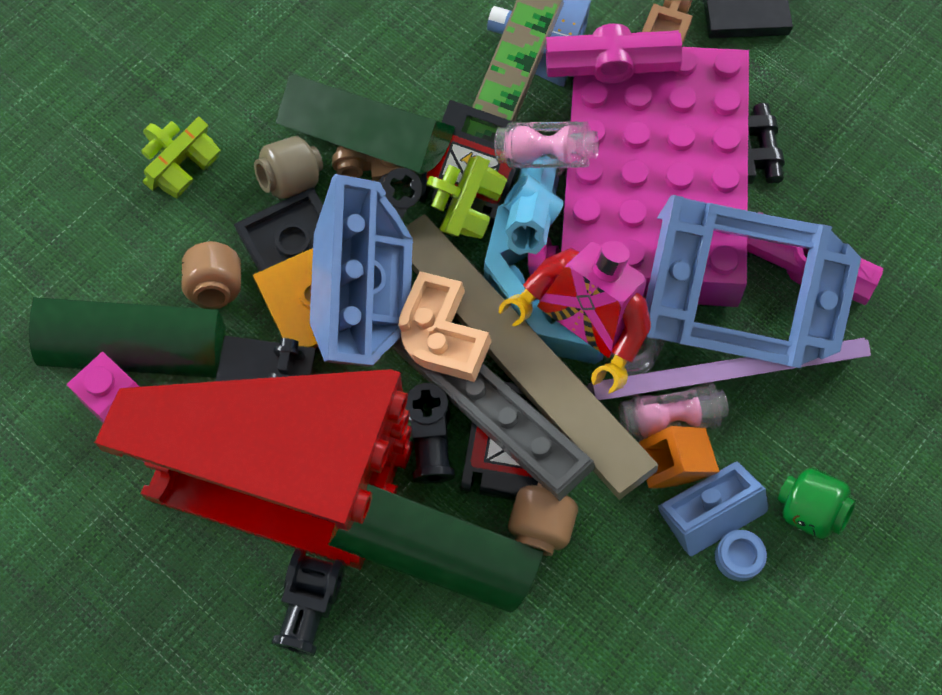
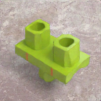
[141,116,221,199]
[426,155,507,239]

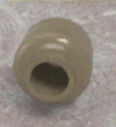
[254,136,323,199]

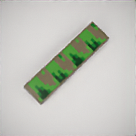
[467,0,564,145]

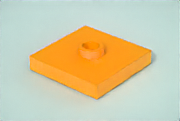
[253,248,318,348]

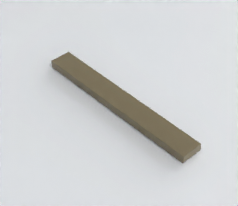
[406,214,658,500]

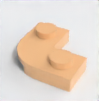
[398,271,492,382]

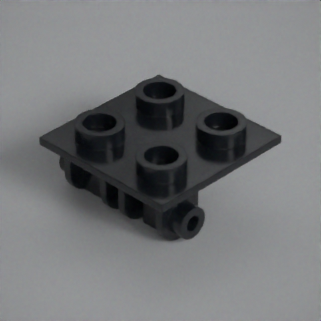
[216,335,316,381]

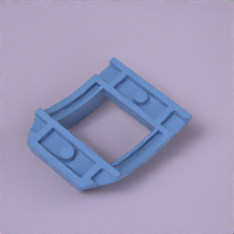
[646,195,861,368]

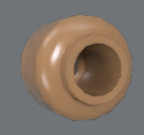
[182,241,241,309]
[508,482,578,556]

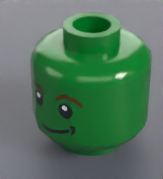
[778,468,856,540]

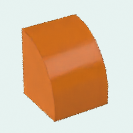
[638,426,720,488]

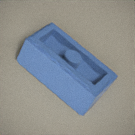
[658,461,768,556]

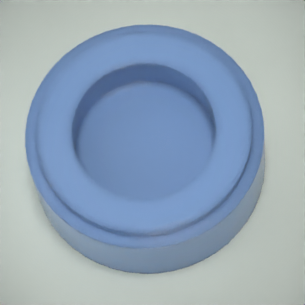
[715,530,767,581]

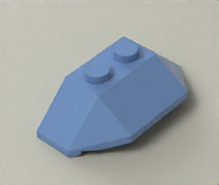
[310,174,413,367]

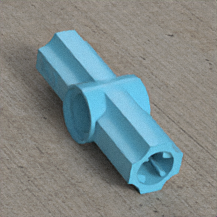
[503,155,564,255]

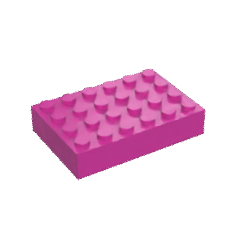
[561,47,749,307]

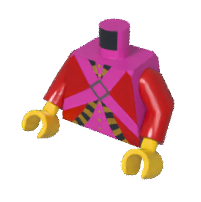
[498,240,651,394]

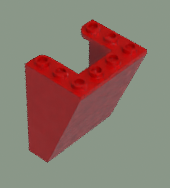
[94,369,413,570]

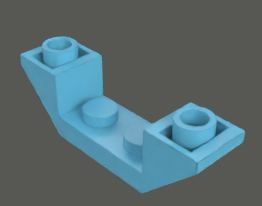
[484,204,604,364]

